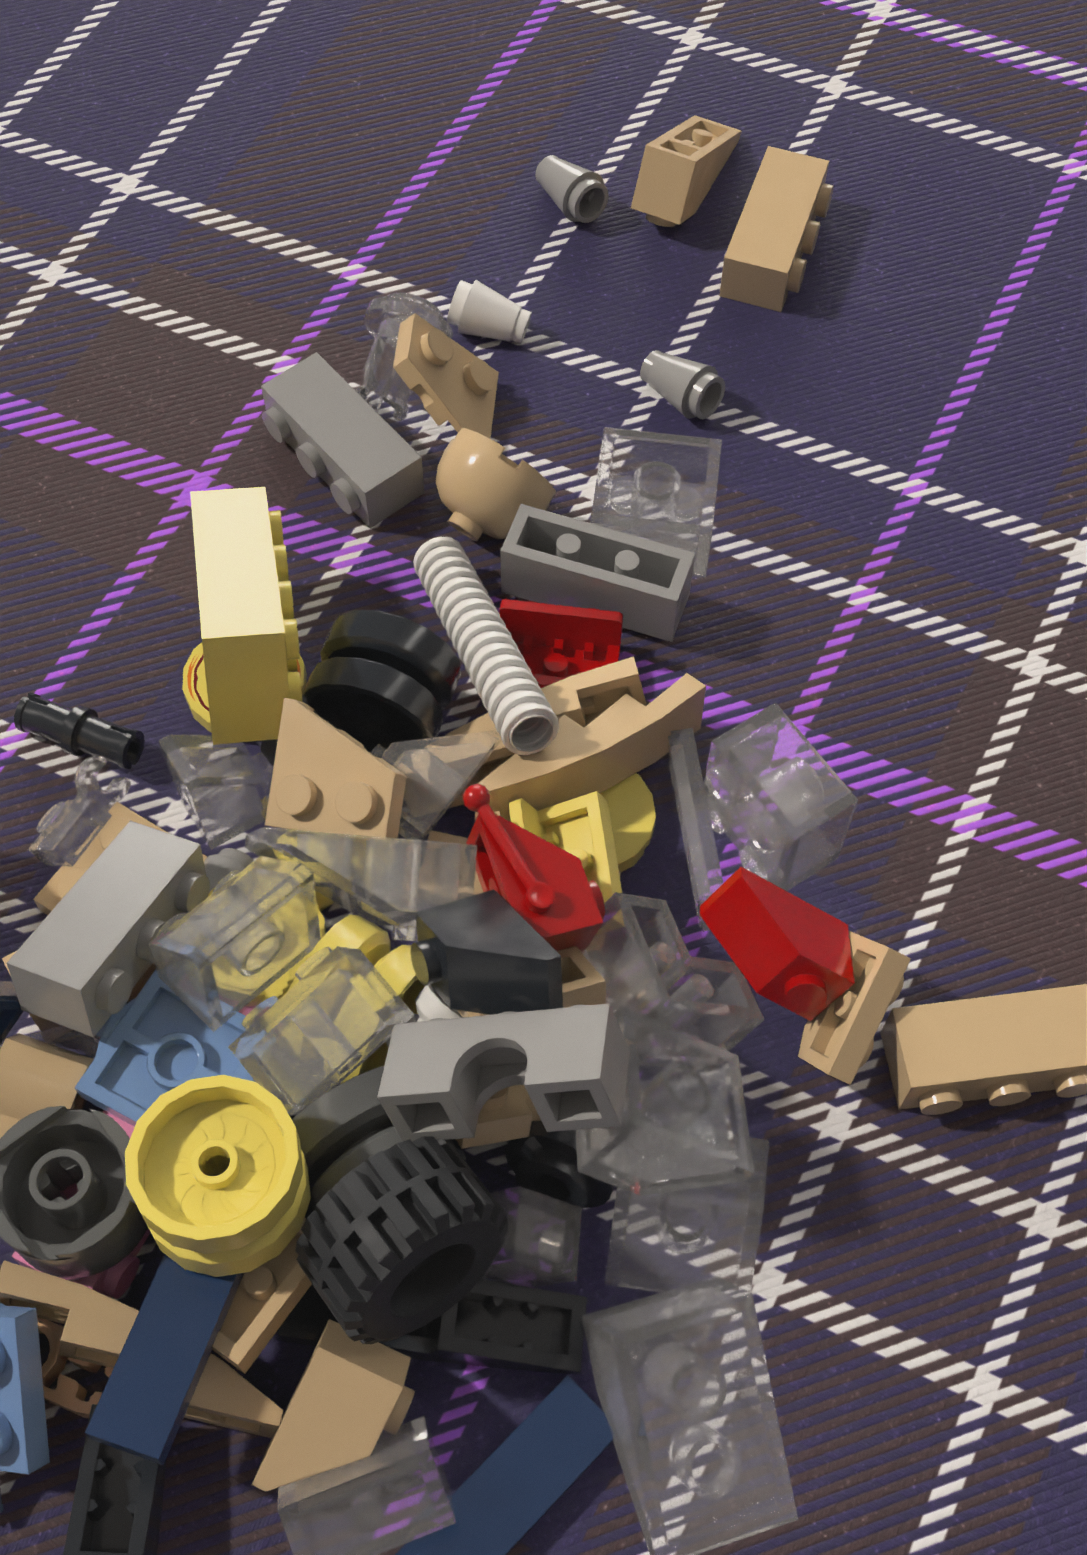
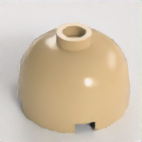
[436,428,556,541]

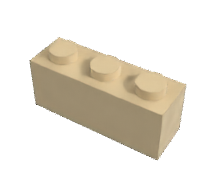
[719,146,834,312]
[880,984,1087,1115]

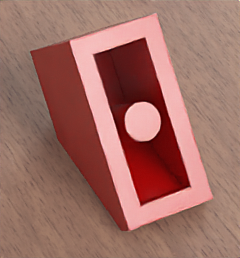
[466,814,605,951]
[700,867,855,1021]

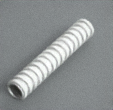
[413,536,559,755]

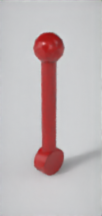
[463,784,555,914]

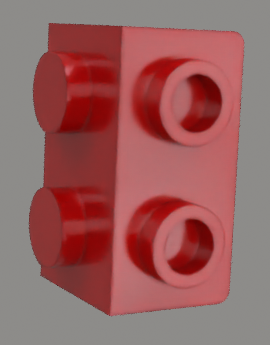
[499,599,623,688]

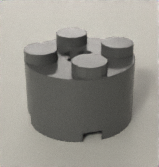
[0,1106,148,1281]

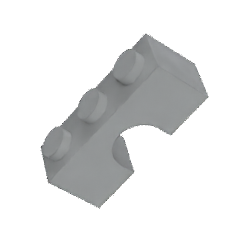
[377,1003,630,1142]

